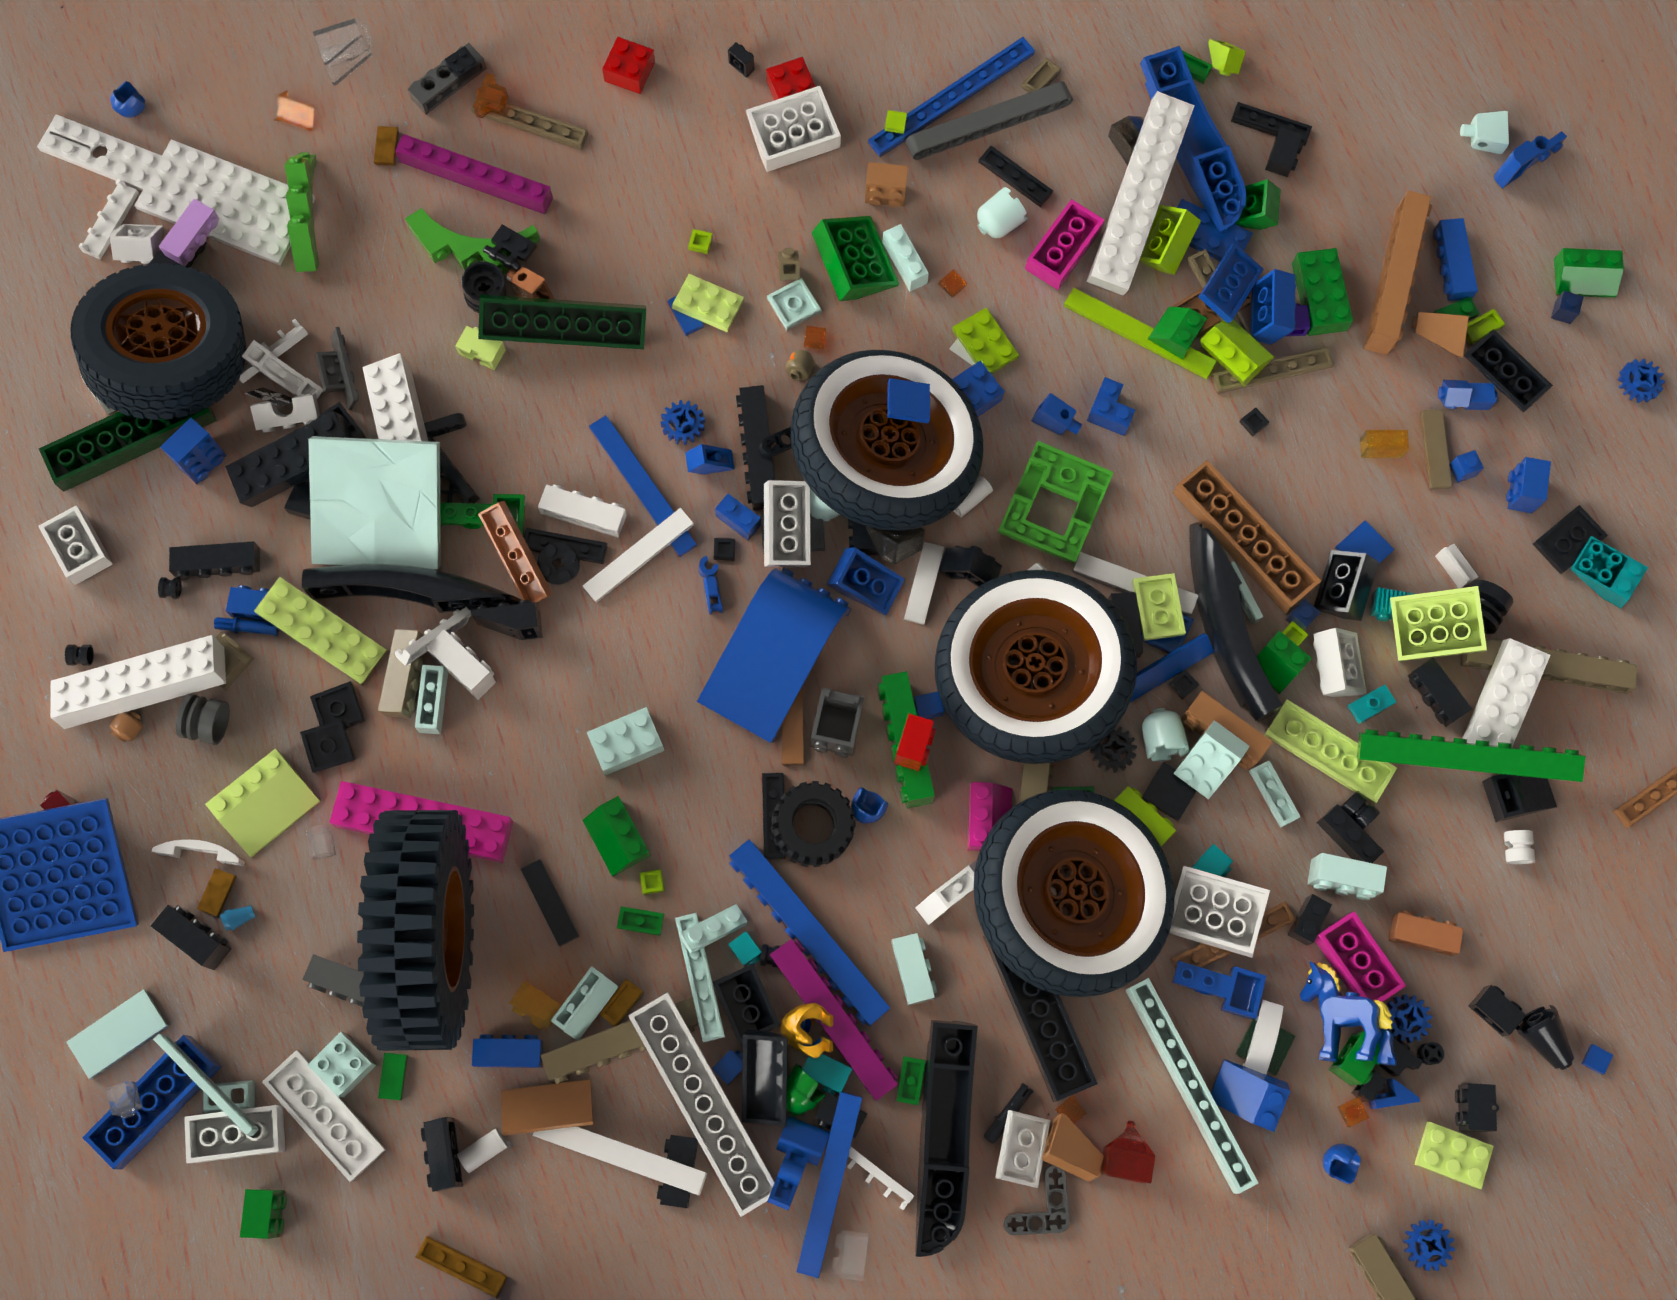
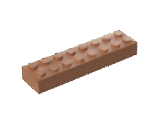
[478,501,553,604]

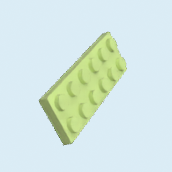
[254,577,387,685]
[1264,699,1397,804]

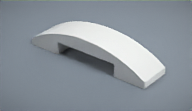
[242,340,323,399]
[904,542,944,625]
[152,839,245,866]
[1243,999,1284,1074]

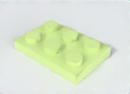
[672,274,744,332]
[1132,573,1186,641]
[1414,1122,1494,1189]

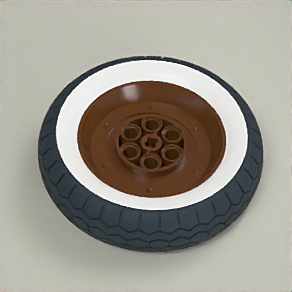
[791,350,983,530]
[935,570,1137,764]
[973,789,1175,997]

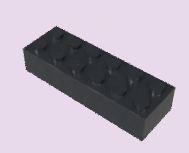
[225,411,353,507]

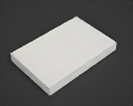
[995,1110,1051,1188]

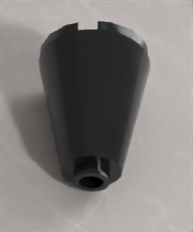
[1516,1005,1574,1070]

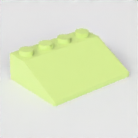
[1390,586,1487,662]
[205,748,321,857]

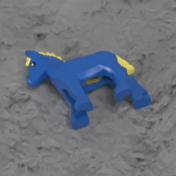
[1300,961,1397,1065]

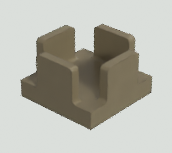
[208,632,254,691]

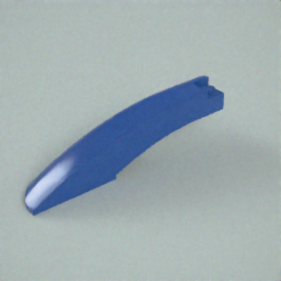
[1140,46,1246,232]

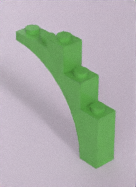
[284,152,319,272]
[405,208,540,275]

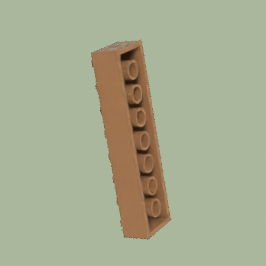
[1363,190,1432,355]
[1173,460,1321,614]

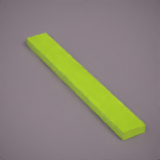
[1064,287,1217,380]

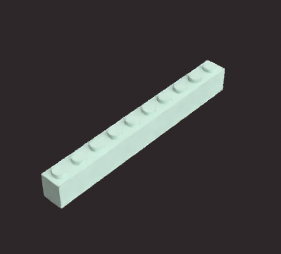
[1125,978,1258,1194]

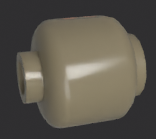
[785,350,815,381]

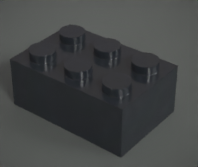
[151,905,231,970]

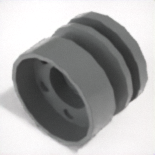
[176,694,230,745]

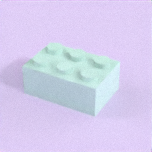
[587,707,665,776]
[1173,720,1250,799]
[1307,853,1387,900]

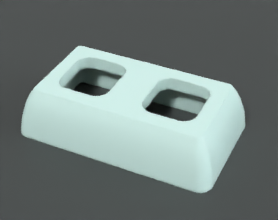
[203,1080,255,1114]

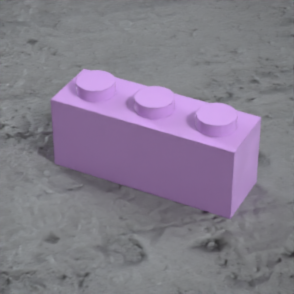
[159,199,220,266]

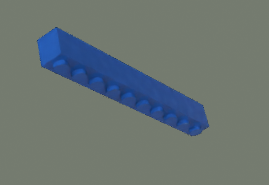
[729,839,890,1027]

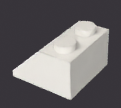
[110,224,163,264]

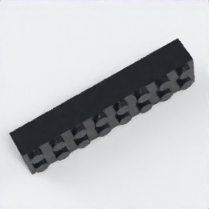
[983,935,1098,1103]

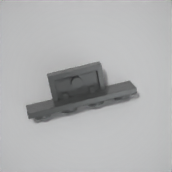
[315,327,359,410]

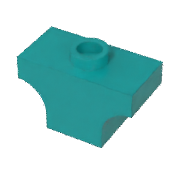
[1347,684,1396,724]

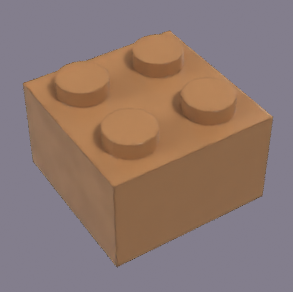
[865,162,908,208]

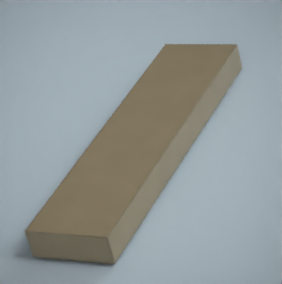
[1420,410,1452,489]

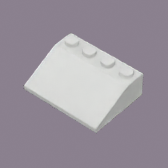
[746,86,841,172]
[1169,866,1270,958]

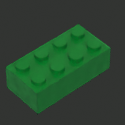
[1292,248,1353,336]

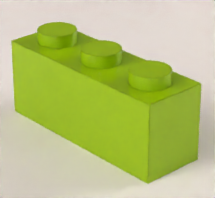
[1114,786,1176,846]

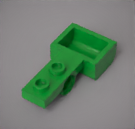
[440,494,526,537]

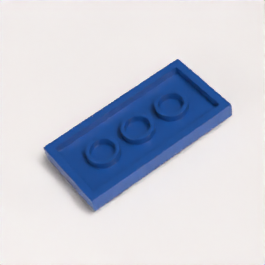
[1177,199,1253,261]
[1198,243,1264,323]

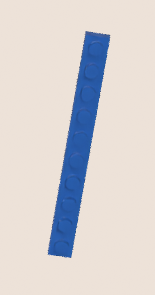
[868,37,1035,157]

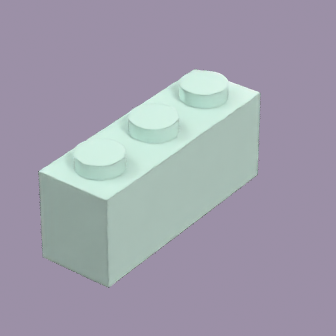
[882,224,929,292]
[415,665,448,734]
[891,933,937,1006]
[551,966,619,1041]

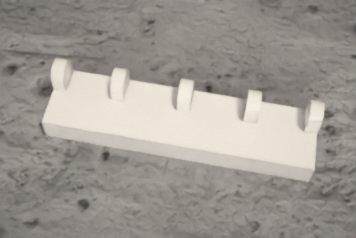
[78,179,139,260]
[239,319,308,383]
[395,607,471,666]
[847,1147,914,1210]

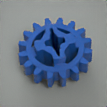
[1617,359,1665,403]
[660,400,705,445]
[1386,994,1433,1043]
[1403,1220,1455,1271]

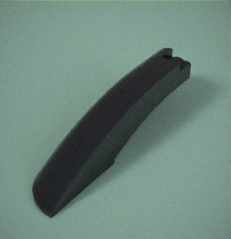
[1189,522,1283,722]
[302,564,522,613]
[915,1020,978,1257]

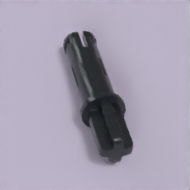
[984,1083,1033,1144]

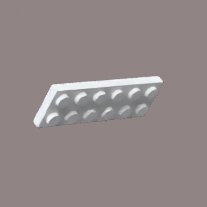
[262,1050,386,1182]

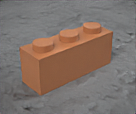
[1388,910,1463,956]

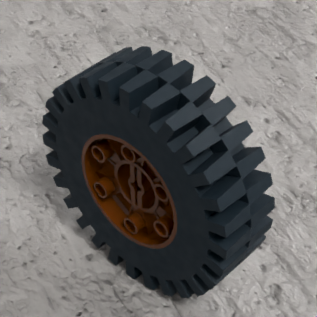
[357,810,474,1051]

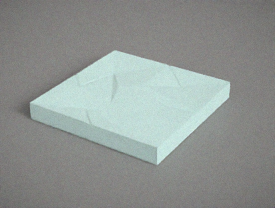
[308,436,441,569]

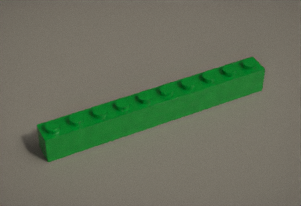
[1357,729,1586,782]

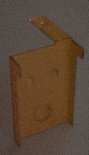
[274,90,315,131]

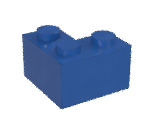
[1087,377,1135,436]

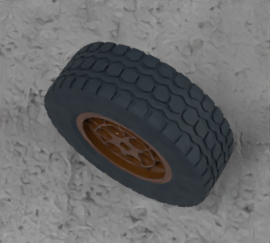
[70,263,246,420]

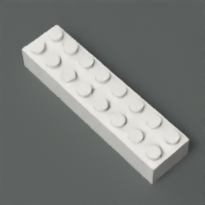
[51,635,226,729]

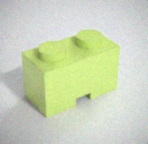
[455,326,506,371]

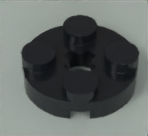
[537,543,580,585]

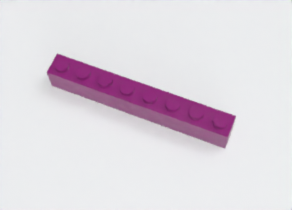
[395,134,553,214]
[769,939,898,1101]

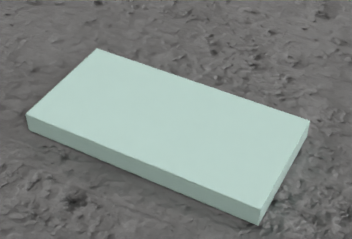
[66,989,169,1079]

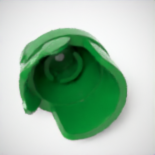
[787,1063,826,1117]

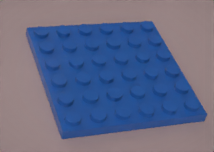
[0,798,139,952]

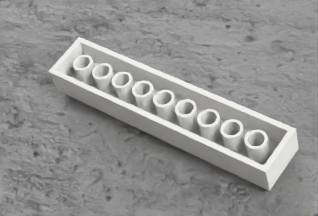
[1086,91,1195,296]
[628,992,775,1217]

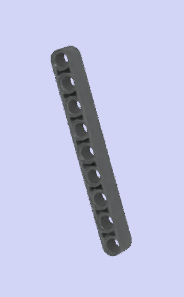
[905,81,1073,160]

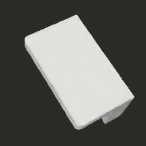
[1435,544,1478,588]

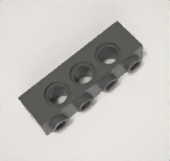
[408,43,487,114]

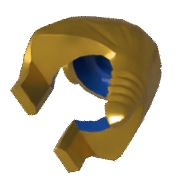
[780,1003,833,1058]

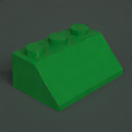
[1554,248,1624,298]
[582,796,651,877]

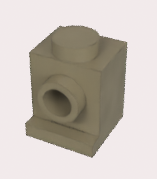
[778,248,800,281]

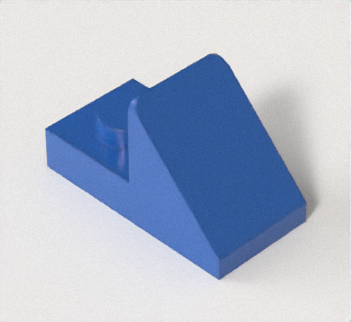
[1369,1078,1420,1109]

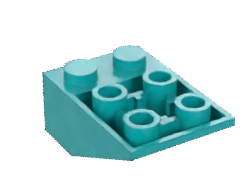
[1570,536,1648,609]

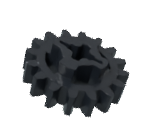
[1090,727,1137,773]

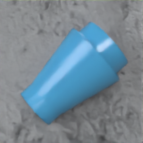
[220,905,255,931]

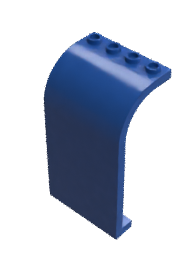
[697,567,852,743]

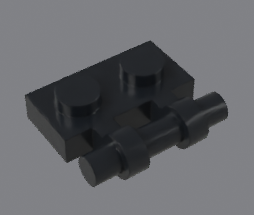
[483,224,537,272]

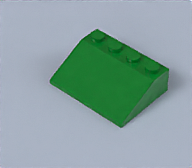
[811,216,899,302]

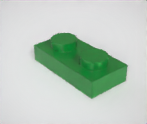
[1433,297,1480,320]
[617,906,664,936]
[896,1056,926,1105]

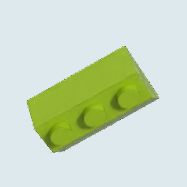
[1139,204,1201,275]
[1200,319,1274,387]

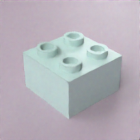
[308,1032,377,1098]

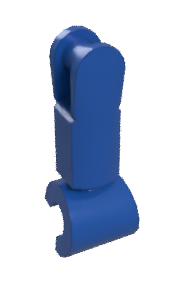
[698,556,723,615]

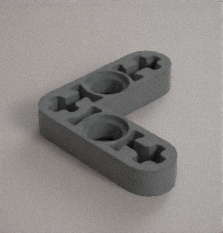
[1003,1165,1069,1235]

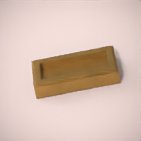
[373,126,399,166]
[197,868,237,917]
[599,978,644,1027]

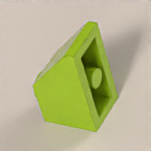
[1208,39,1246,76]

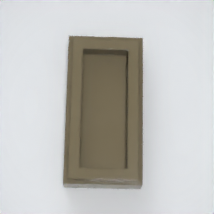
[1021,57,1061,92]

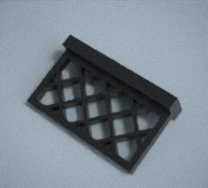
[426,432,480,527]

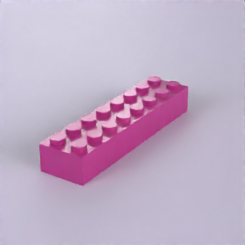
[329,781,514,863]

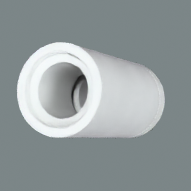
[954,476,993,518]
[457,1128,508,1173]

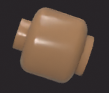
[109,710,143,742]

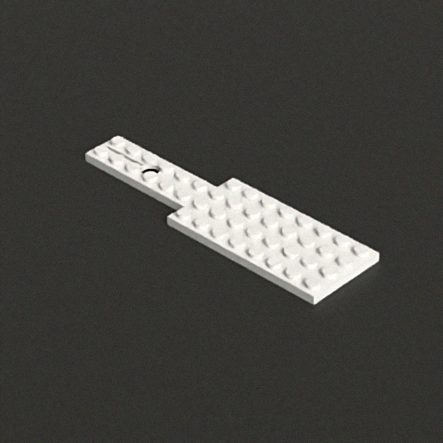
[37,114,316,266]

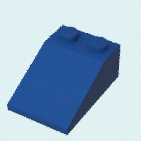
[826,547,905,615]
[1211,1059,1291,1132]

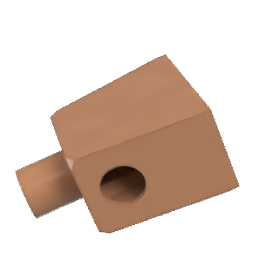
[507,267,554,299]

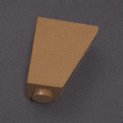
[1411,312,1469,357]
[1041,1113,1104,1182]

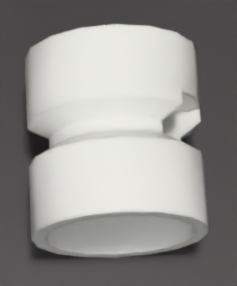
[1504,830,1535,864]

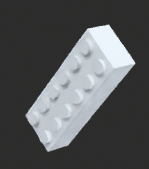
[362,353,428,441]
[1463,638,1550,774]

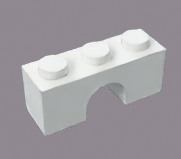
[250,393,320,433]

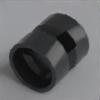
[1341,791,1380,829]

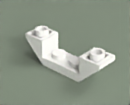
[915,860,977,925]

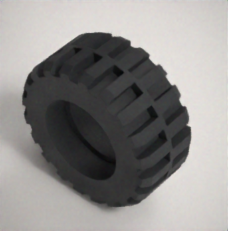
[771,781,856,867]

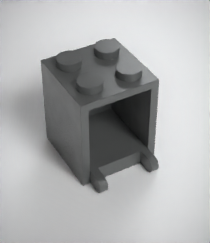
[811,688,864,758]

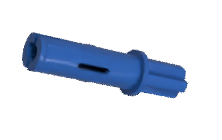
[214,617,279,636]

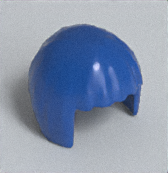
[110,81,145,118]
[851,787,888,824]
[1323,1144,1361,1184]

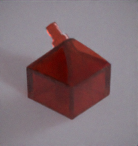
[1101,1121,1155,1184]

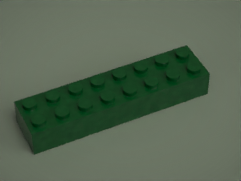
[478,295,646,350]
[38,407,217,492]

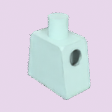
[1460,111,1509,154]

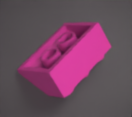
[967,782,1012,851]

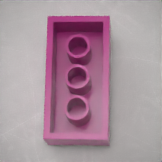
[1025,199,1105,290]
[1315,911,1406,1002]

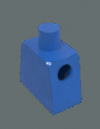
[1031,393,1082,435]

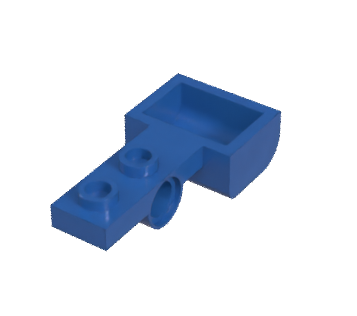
[1494,131,1567,189]
[1172,961,1267,1019]
[767,1116,830,1211]

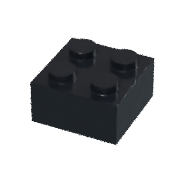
[728,42,754,78]
[445,46,481,83]
[1351,1070,1386,1102]

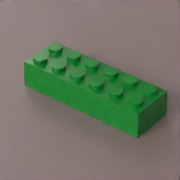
[877,671,935,809]

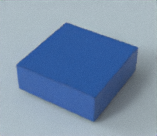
[1581,1044,1613,1075]

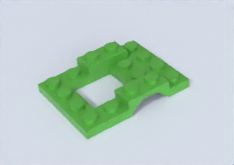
[998,441,1114,565]

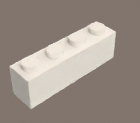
[538,484,627,538]

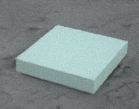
[767,278,822,331]

